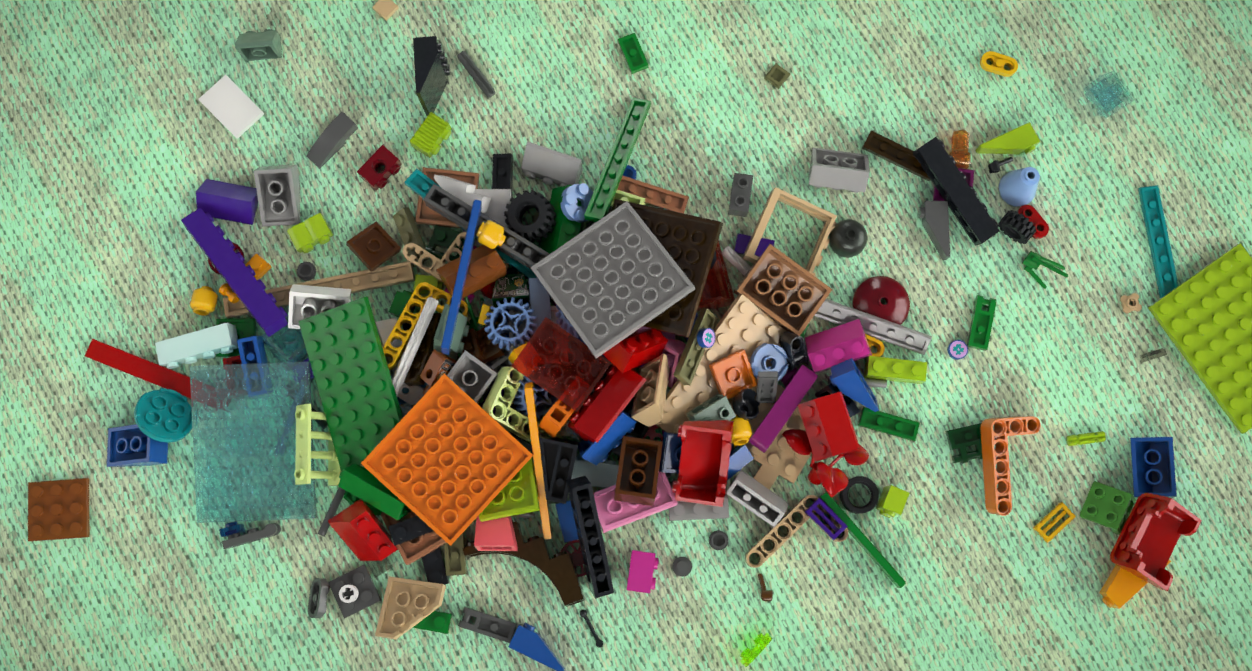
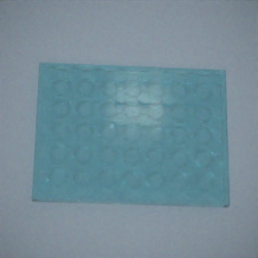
[190,361,317,523]

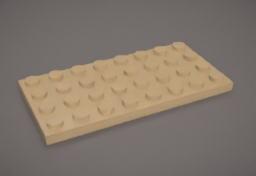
[656,294,786,433]

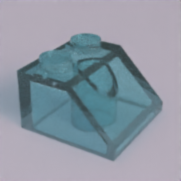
[1084,71,1135,119]

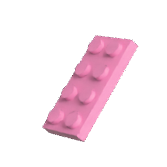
[593,472,678,533]

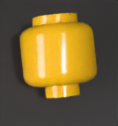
[476,220,506,249]
[190,286,218,316]
[731,415,752,446]

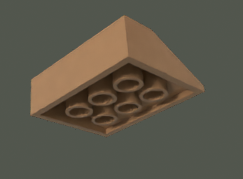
[733,244,833,336]

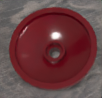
[852,276,910,325]

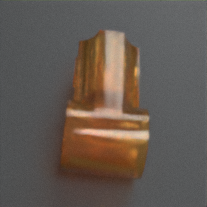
[949,130,971,169]

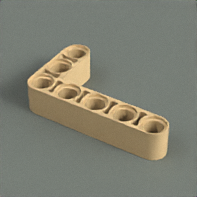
[745,495,848,568]

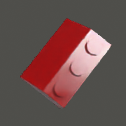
[603,328,668,373]
[798,391,860,461]
[328,499,398,561]

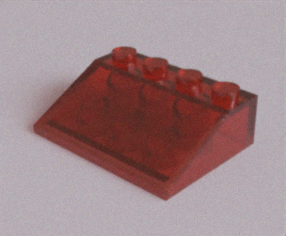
[511,317,611,412]

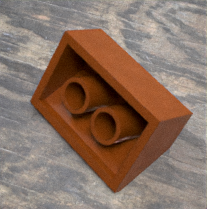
[436,245,506,299]

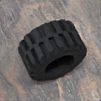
[504,190,557,243]

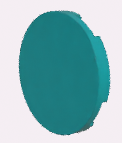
[134,388,196,442]

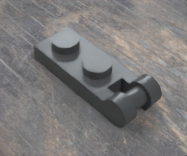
[222,523,281,549]
[458,607,517,643]

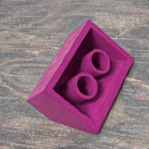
[805,319,872,374]

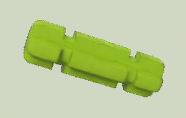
[1066,431,1106,446]

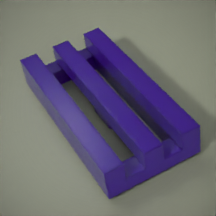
[805,498,848,540]

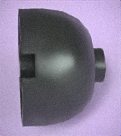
[829,219,867,258]

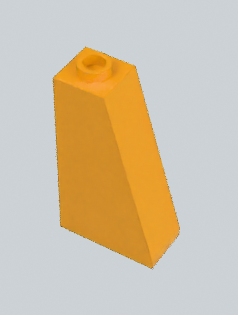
[1099,559,1171,609]

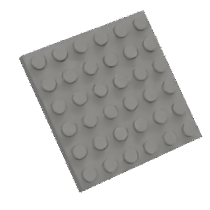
[531,201,695,358]

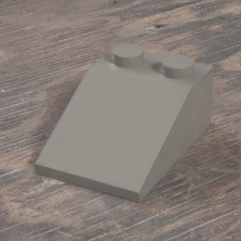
[254,164,300,227]

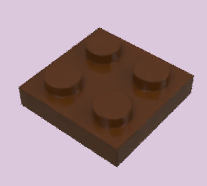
[346,221,401,272]

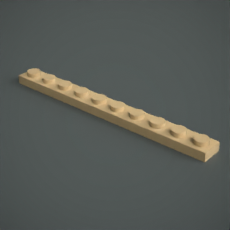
[223,261,415,318]

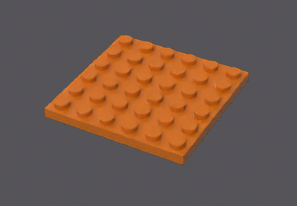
[361,374,533,546]

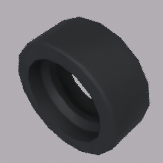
[840,476,879,514]

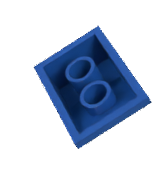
[107,424,168,467]

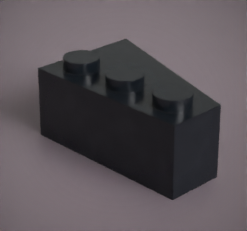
[539,434,578,504]

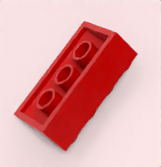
[567,365,646,443]

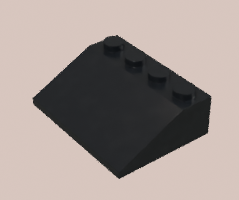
[413,36,451,116]

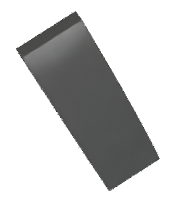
[306,111,358,169]

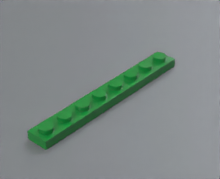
[584,97,651,222]

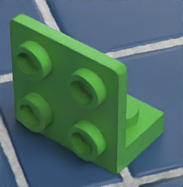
[1080,481,1136,535]

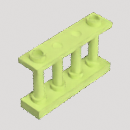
[294,404,341,486]

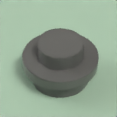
[297,262,316,281]
[709,530,728,550]
[672,557,692,577]

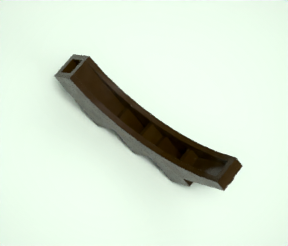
[462,520,585,607]

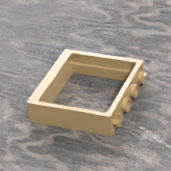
[742,187,837,276]

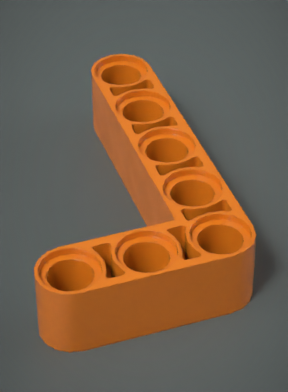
[981,416,1041,516]

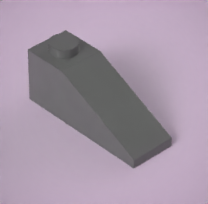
[918,201,950,260]

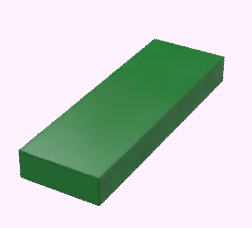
[858,407,920,442]

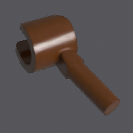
[758,574,773,601]

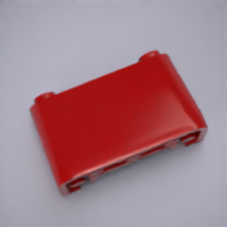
[672,420,734,507]
[1110,493,1202,591]

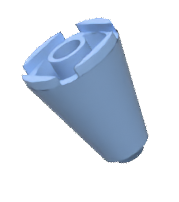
[999,167,1040,207]

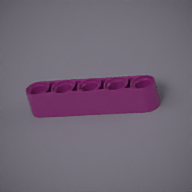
[749,365,818,453]

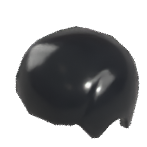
[732,388,760,421]

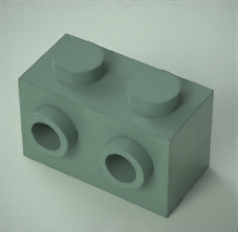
[686,394,736,421]

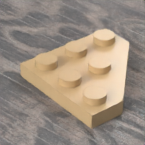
[375,576,446,640]

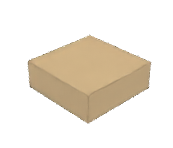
[372,0,399,21]
[753,464,779,490]

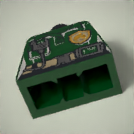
[492,268,530,308]

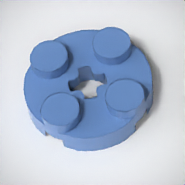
[561,183,593,223]
[749,343,788,381]

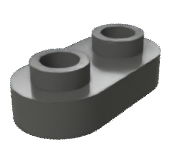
[308,578,330,619]

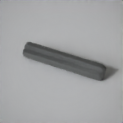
[457,51,496,98]

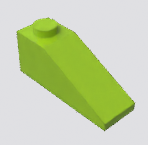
[975,122,1040,155]

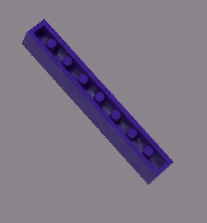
[181,207,288,337]

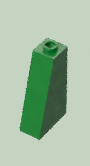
[338,464,412,520]

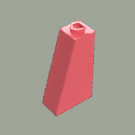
[474,516,518,551]

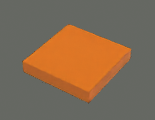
[709,349,757,399]

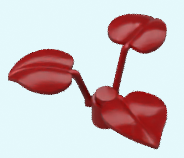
[782,429,869,498]

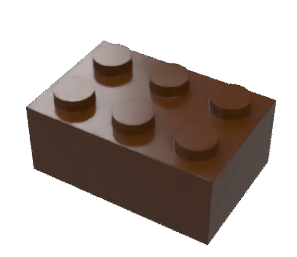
[614,436,663,506]

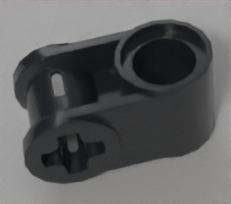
[779,331,809,370]

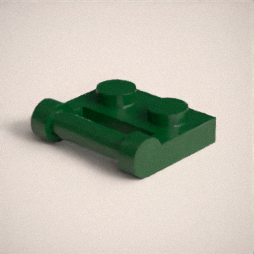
[426,225,465,261]

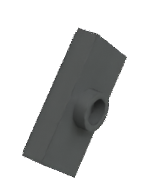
[755,371,778,403]

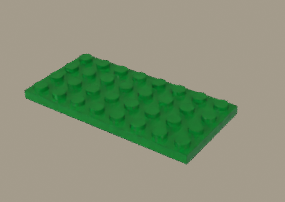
[298,297,403,471]

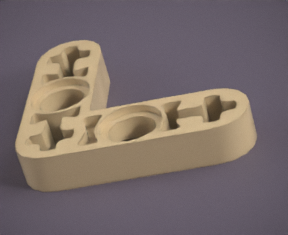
[403,232,474,282]

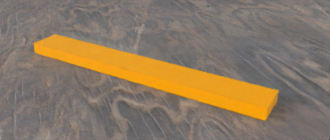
[524,382,552,540]

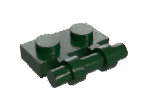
[945,423,982,464]

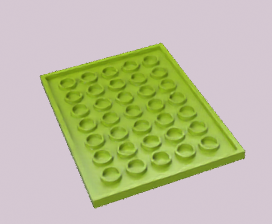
[1148,243,1252,434]

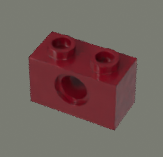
[357,145,402,191]

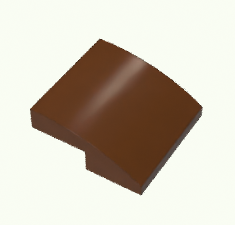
[461,325,505,363]

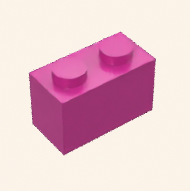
[627,550,659,593]

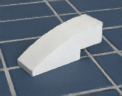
[434,174,491,213]

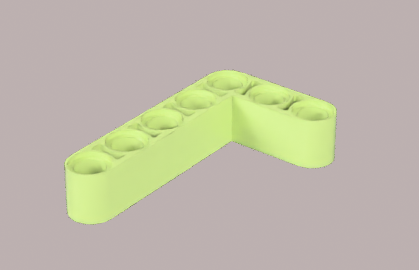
[482,366,564,444]

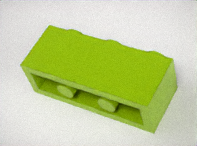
[864,356,927,384]

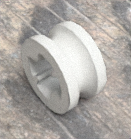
[339,585,359,603]

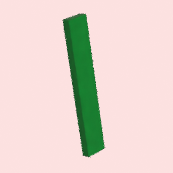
[818,492,906,588]

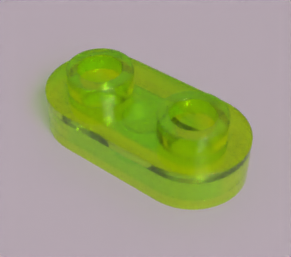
[739,632,773,667]

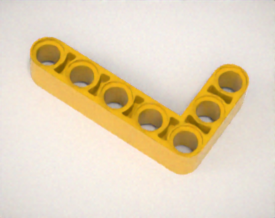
[383,282,468,371]

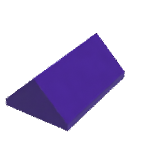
[196,179,258,225]

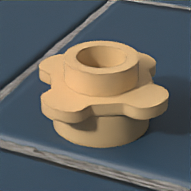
[1120,293,1142,314]

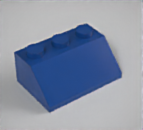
[578,409,637,466]
[1130,437,1177,498]

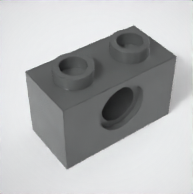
[728,173,753,217]

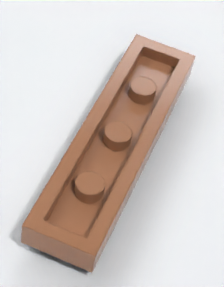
[617,176,689,214]

